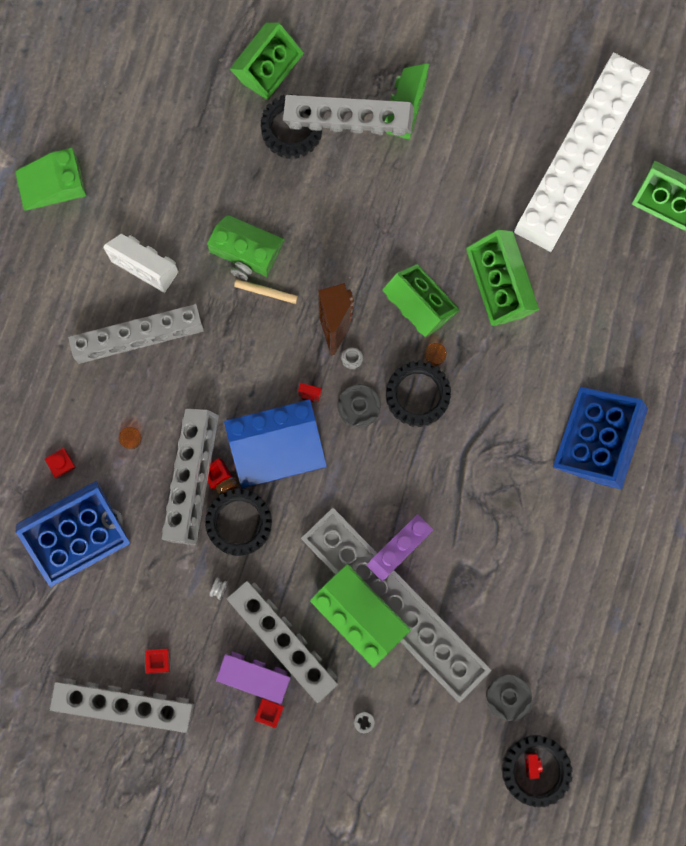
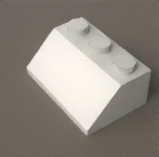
[103,234,178,293]

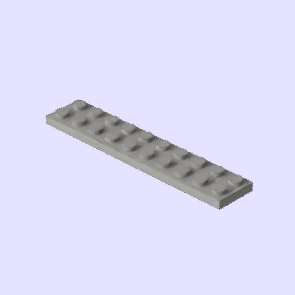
[301,508,492,703]

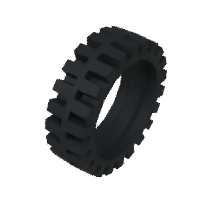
[261,94,323,159]
[386,361,451,427]
[205,489,272,556]
[502,735,573,808]

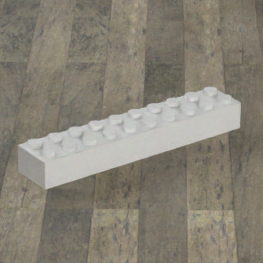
[514,52,650,252]

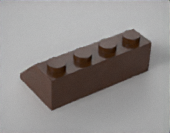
[318,283,354,356]

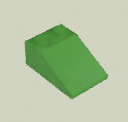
[15,148,86,211]

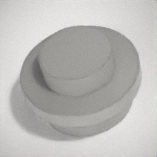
[341,347,363,369]

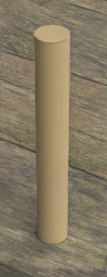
[234,279,298,304]

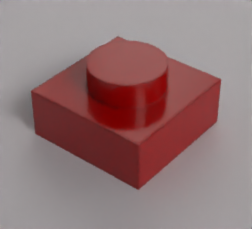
[298,383,322,402]
[44,448,76,479]
[207,458,232,489]
[145,649,170,674]
[254,698,284,729]
[524,752,542,779]

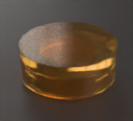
[425,343,447,366]
[119,427,142,450]
[215,477,238,495]

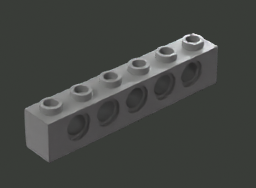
[283,95,414,136]
[68,304,204,364]
[162,409,219,545]
[227,581,338,703]
[50,678,194,733]

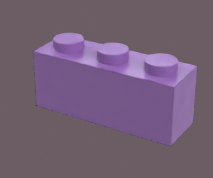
[366,514,433,582]
[216,652,291,704]

